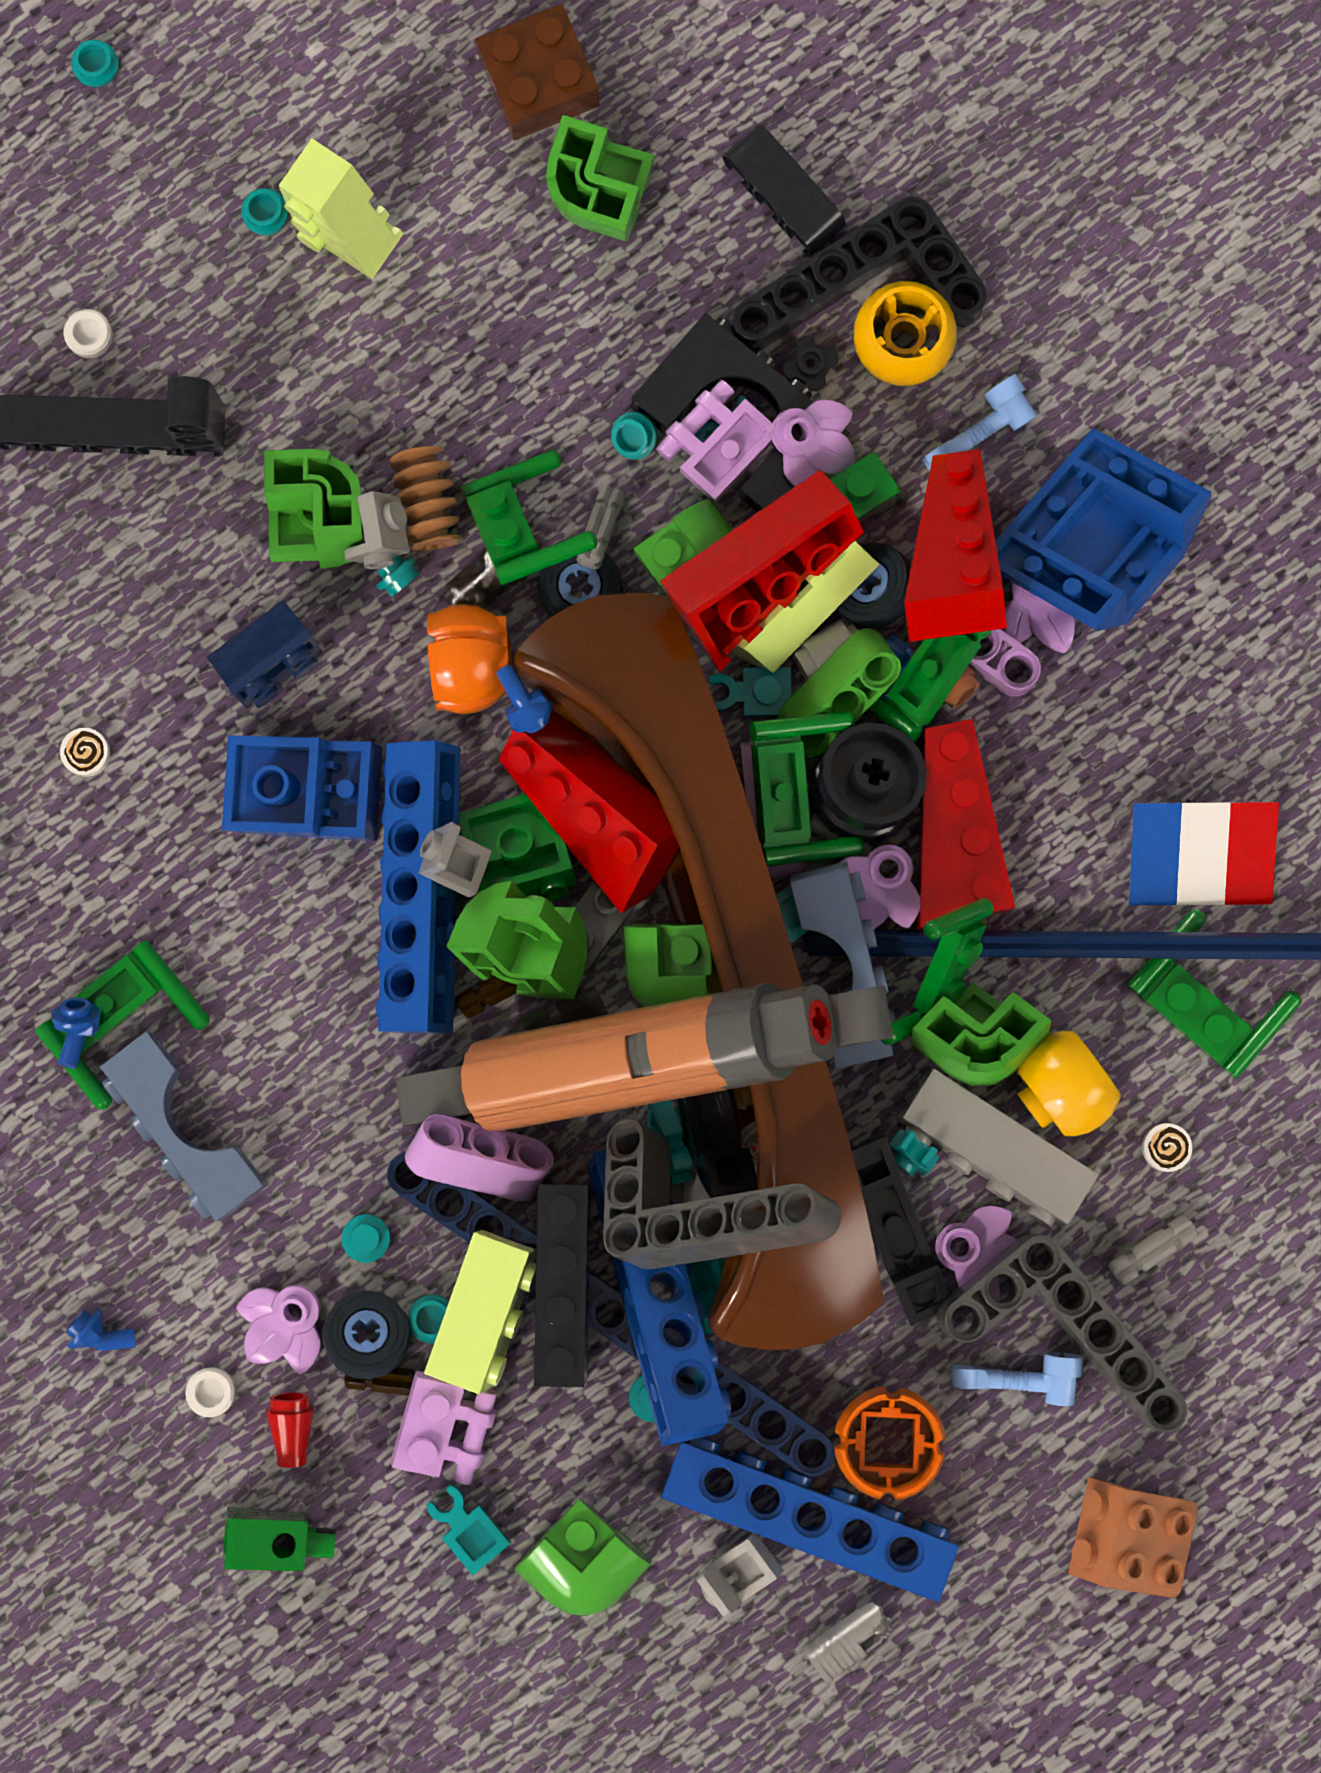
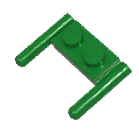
[461,450,598,586]
[868,630,992,743]
[750,711,864,867]
[881,898,993,1045]
[1127,909,1302,1079]
[34,940,210,1110]

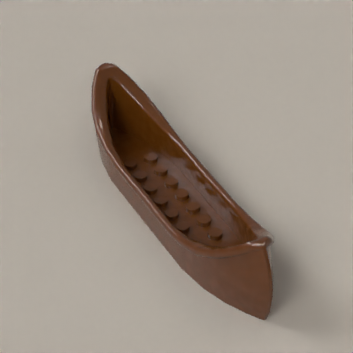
[514,592,884,1350]

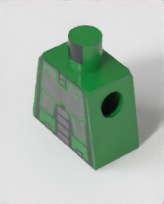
[830,452,906,528]
[223,1507,336,1571]

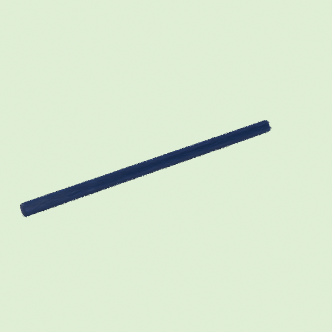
[808,930,1321,960]

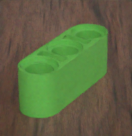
[777,628,901,758]

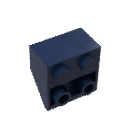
[207,600,322,709]

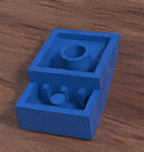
[222,735,383,841]

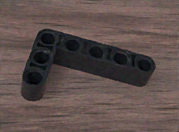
[733,197,987,350]
[0,376,226,457]

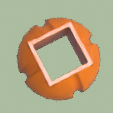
[427,604,513,715]
[834,1386,946,1500]

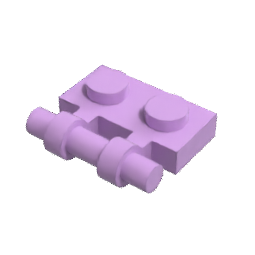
[656,380,773,503]
[391,1370,497,1485]

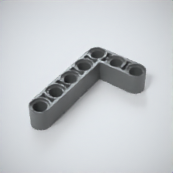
[603,1118,841,1269]
[936,1234,1188,1433]

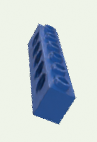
[376,740,461,1034]
[586,1149,731,1446]
[661,1437,959,1602]

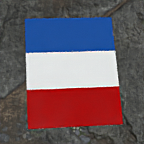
[1129,802,1279,906]

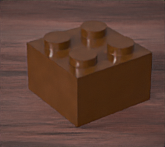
[475,4,600,141]

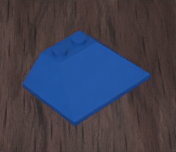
[995,428,1211,631]

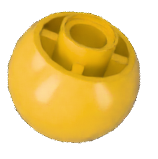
[853,281,957,386]
[1017,1030,1121,1136]

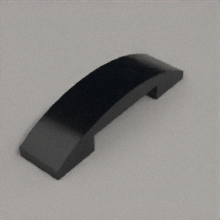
[677,1090,757,1198]
[851,1134,950,1325]

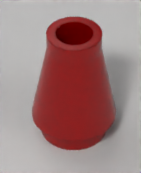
[265,1392,314,1468]

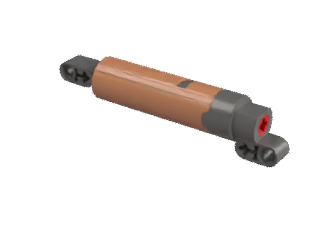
[395,983,894,1132]

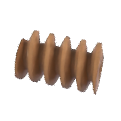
[390,446,463,551]

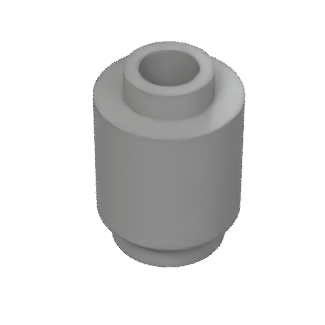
[792,620,858,681]

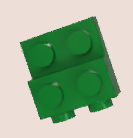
[459,794,578,901]

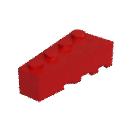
[904,449,1007,642]
[660,469,864,672]
[499,710,679,914]
[916,719,1015,930]

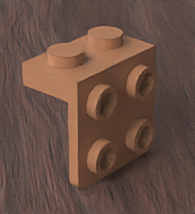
[1068,1477,1198,1598]

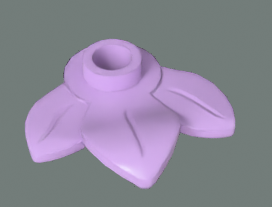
[771,400,856,486]
[1004,582,1075,653]
[840,845,920,929]
[935,1206,1031,1301]
[236,1285,322,1374]

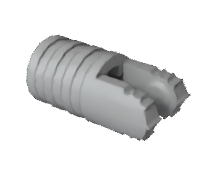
[802,1602,893,1684]

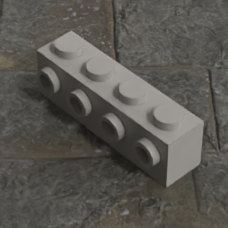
[897,1069,1099,1228]

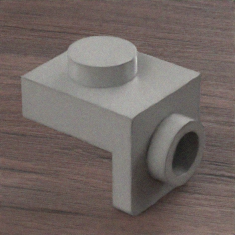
[344,491,410,569]
[418,822,492,897]
[696,1533,784,1617]

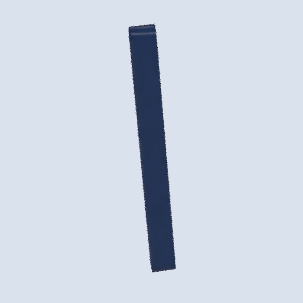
[387,1153,834,1476]

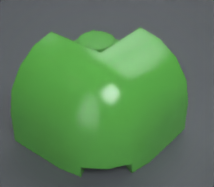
[546,115,654,242]
[264,449,364,569]
[634,499,733,635]
[447,881,587,1000]
[624,922,723,1007]
[911,982,1051,1086]
[514,1498,652,1616]

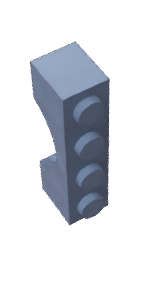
[790,861,896,1069]
[100,1031,268,1222]

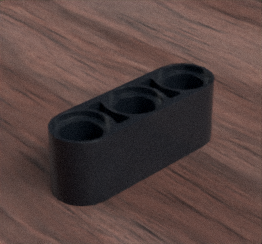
[722,124,846,257]

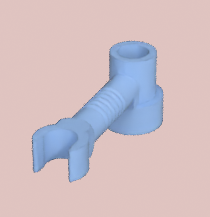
[922,374,1037,472]
[952,1352,1083,1406]

